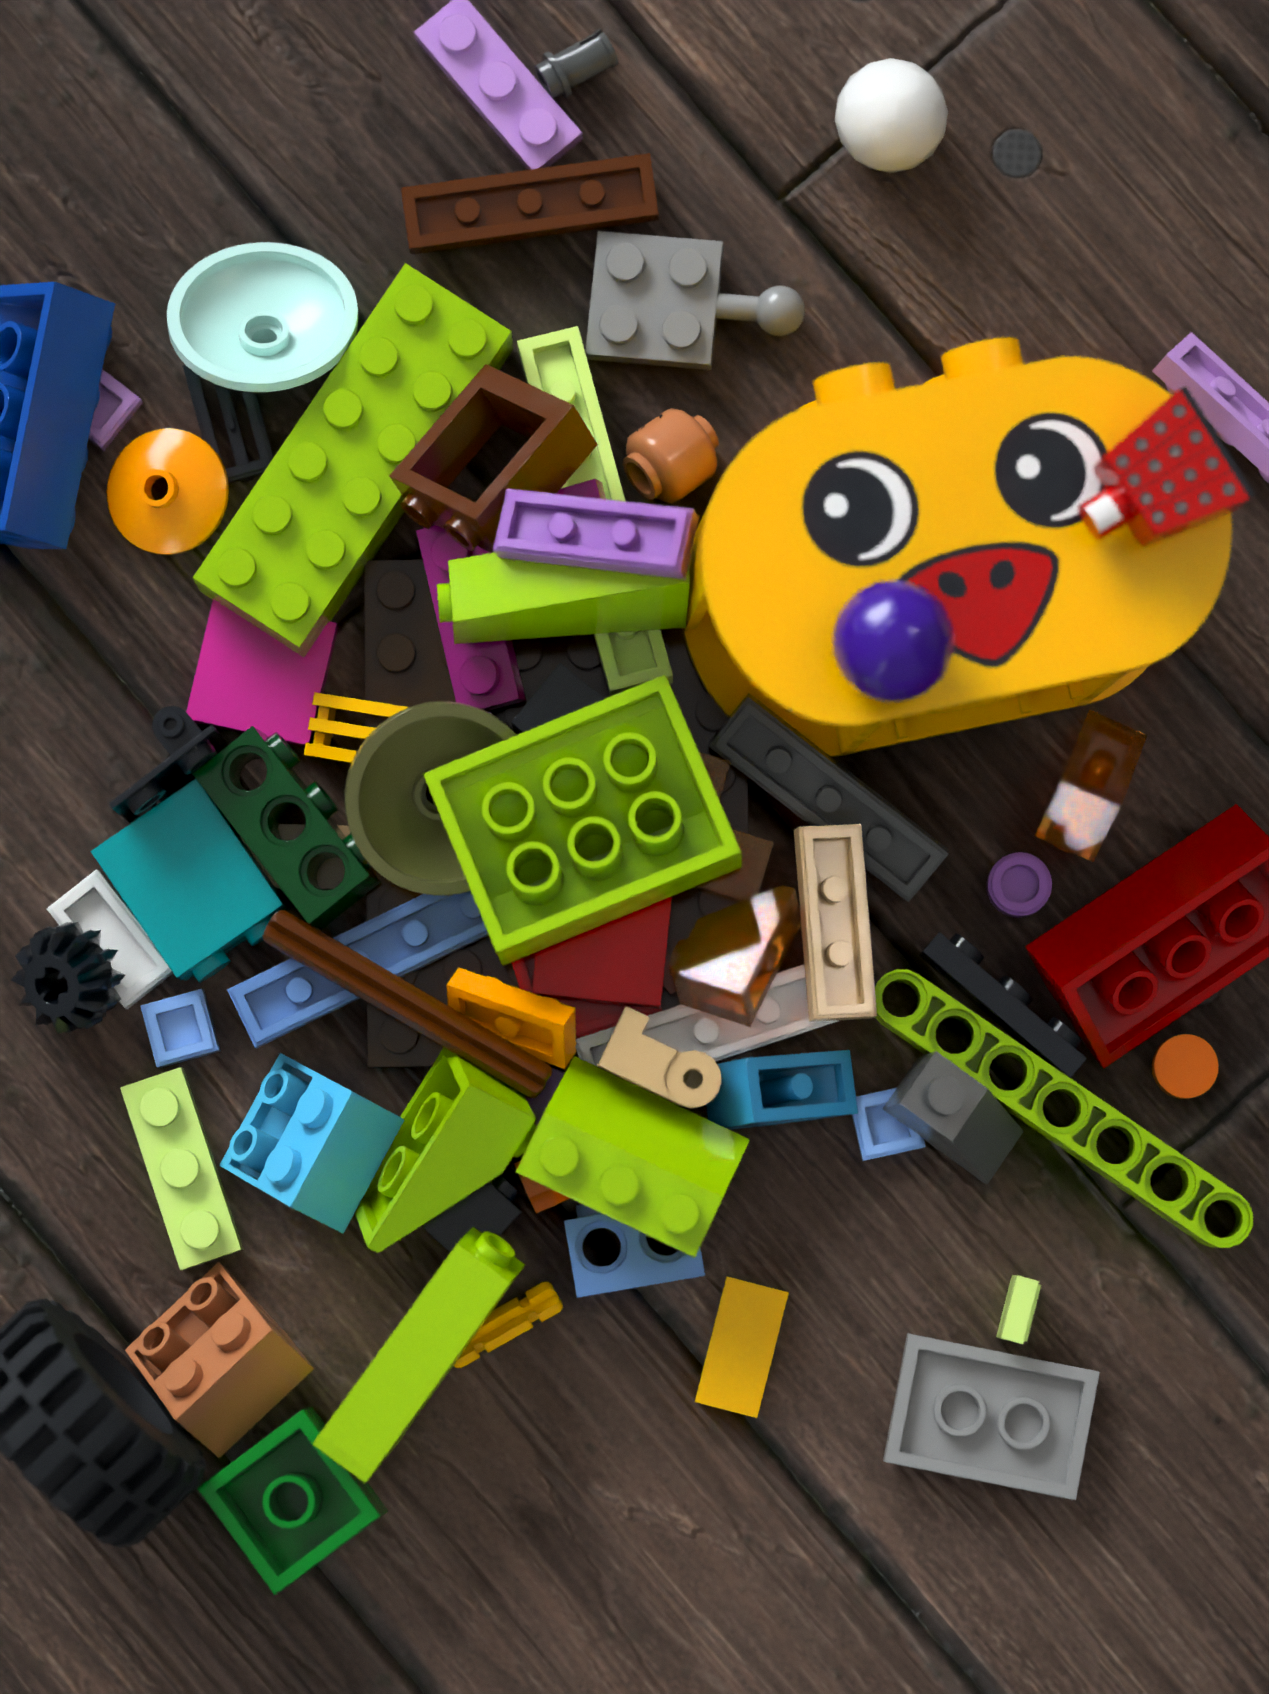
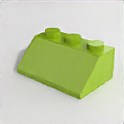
[516,1056,750,1258]

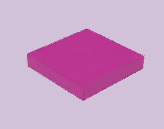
[186,599,339,747]

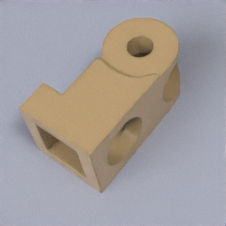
[597,1006,722,1108]

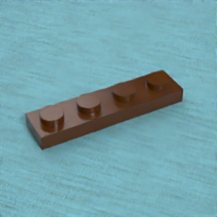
[401,153,659,255]

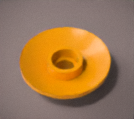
[107,428,229,555]

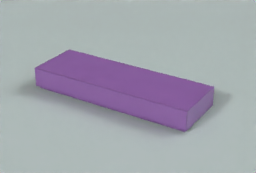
[493,489,699,579]

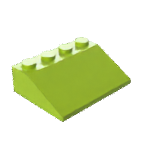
[423,674,743,966]

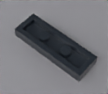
[919,932,1087,1078]

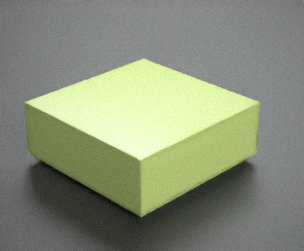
[996,1275,1041,1344]

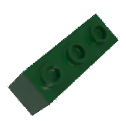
[193,726,381,930]

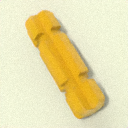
[454,1282,563,1368]

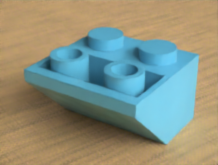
[219,1053,405,1233]

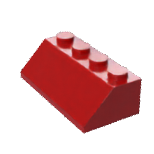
[1025,804,1269,1069]

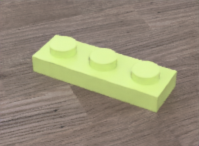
[120,1067,244,1270]

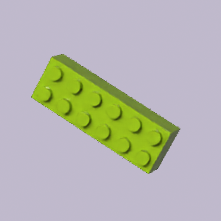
[193,263,513,657]

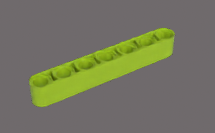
[874,969,1253,1248]

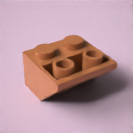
[125,1262,314,1458]

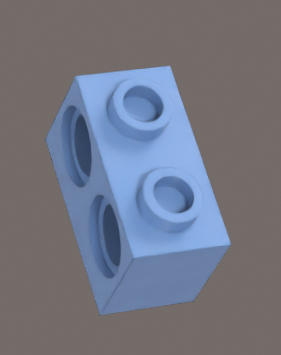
[564,1204,705,1298]

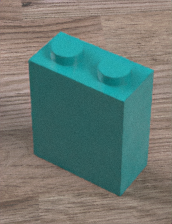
[90,779,290,983]

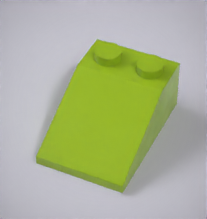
[355,1047,536,1253]

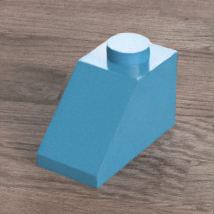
[706,1050,858,1129]

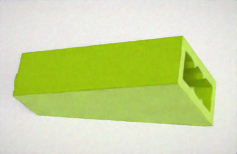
[437,552,690,644]
[313,1227,525,1483]

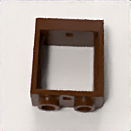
[389,364,598,553]

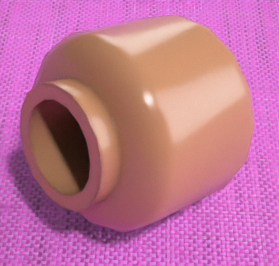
[623,408,719,503]

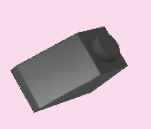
[883,1051,1024,1184]

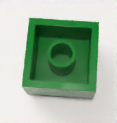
[197,1407,388,1595]

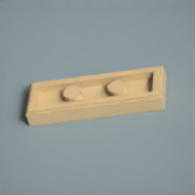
[794,824,877,1022]

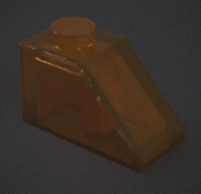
[1035,709,1147,862]
[669,885,801,1027]

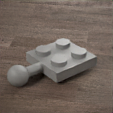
[585,231,805,370]

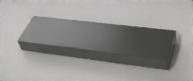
[708,693,949,902]

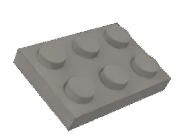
[883,1333,1100,1500]

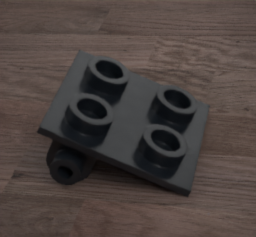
[109,706,229,822]

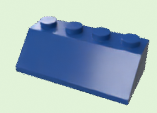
[0,282,115,549]

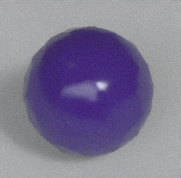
[833,580,954,702]

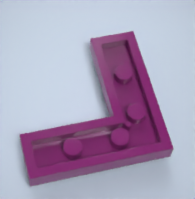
[416,479,606,711]

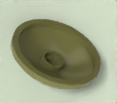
[345,701,516,895]

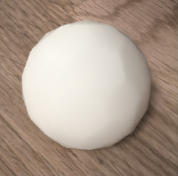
[835,58,948,173]

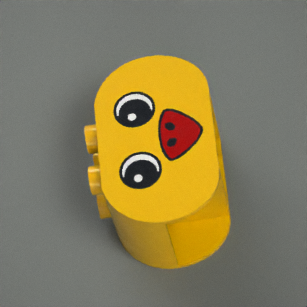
[682,337,1232,757]

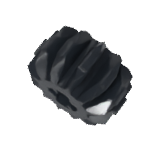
[11,922,126,1034]

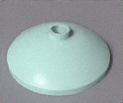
[167,242,358,392]

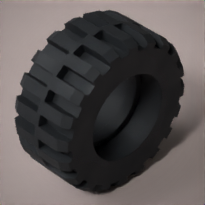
[0,1298,206,1548]

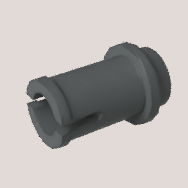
[534,29,619,99]

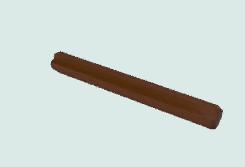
[262,910,552,1098]

